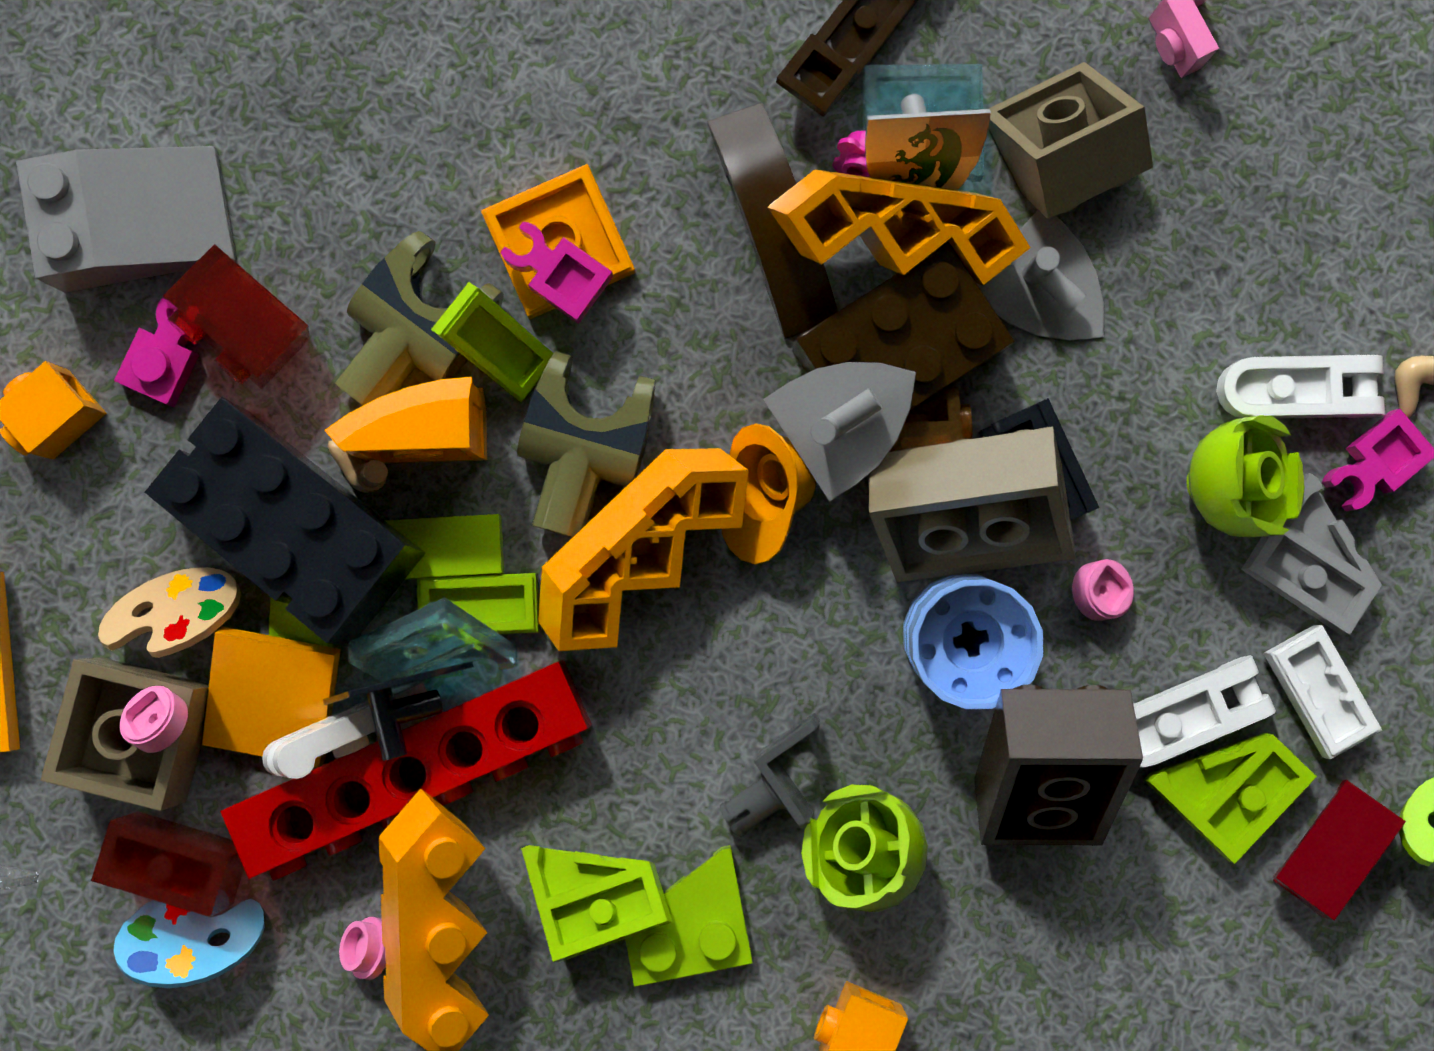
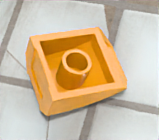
[325,377,487,463]

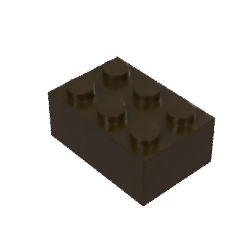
[792,241,1015,414]
[974,684,1143,846]

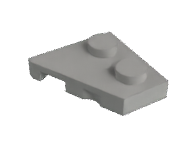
[1241,473,1382,635]

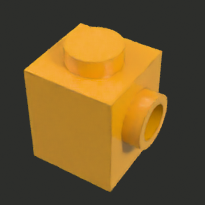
[0,361,107,459]
[814,981,908,1051]

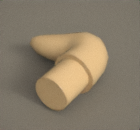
[1395,355,1434,419]
[328,440,388,493]

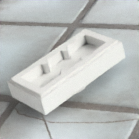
[1263,625,1382,759]

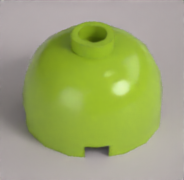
[1187,415,1305,537]
[801,784,928,912]

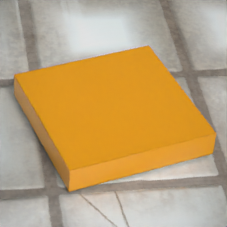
[481,164,636,319]
[202,626,341,767]

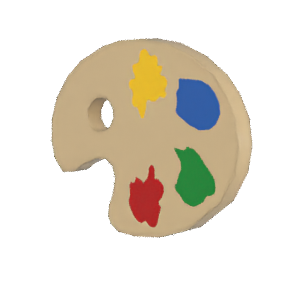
[98,567,241,658]

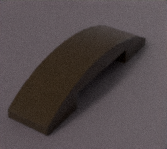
[776,0,918,117]
[707,103,838,340]

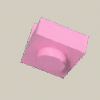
[1149,0,1219,78]

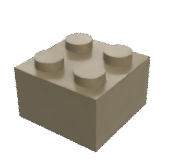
[40,657,209,811]

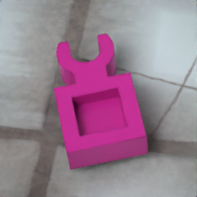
[501,222,613,324]
[114,294,207,407]
[1321,408,1434,511]

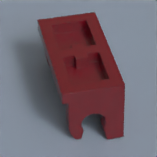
[1273,780,1406,921]

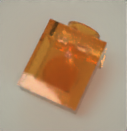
[889,387,972,452]

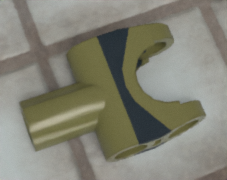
[334,231,504,405]
[517,351,656,538]

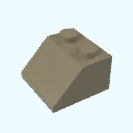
[988,62,1153,219]

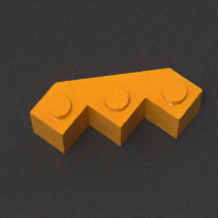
[767,170,1031,285]
[538,448,749,651]
[379,789,489,1051]

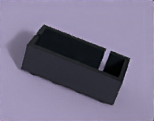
[144,397,425,647]

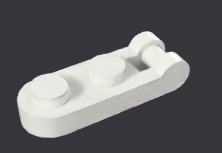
[1216,355,1385,419]
[1134,655,1276,767]
[262,681,427,779]

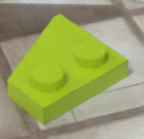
[1143,733,1317,864]
[521,845,672,963]
[625,845,753,987]

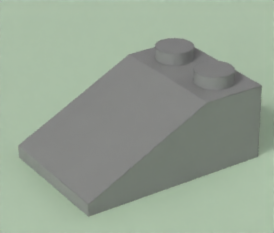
[16,146,236,293]

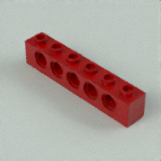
[220,660,592,881]

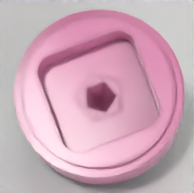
[1072,559,1134,621]
[120,686,188,753]

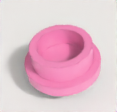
[339,917,386,980]

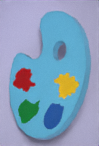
[113,885,265,988]

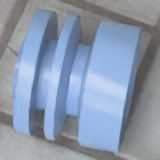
[903,573,1043,710]

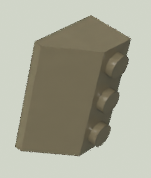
[869,427,1076,582]

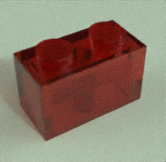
[163,244,310,389]
[91,811,244,917]

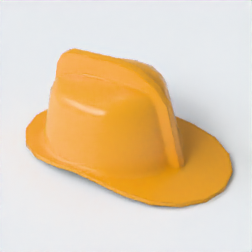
[722,423,817,564]

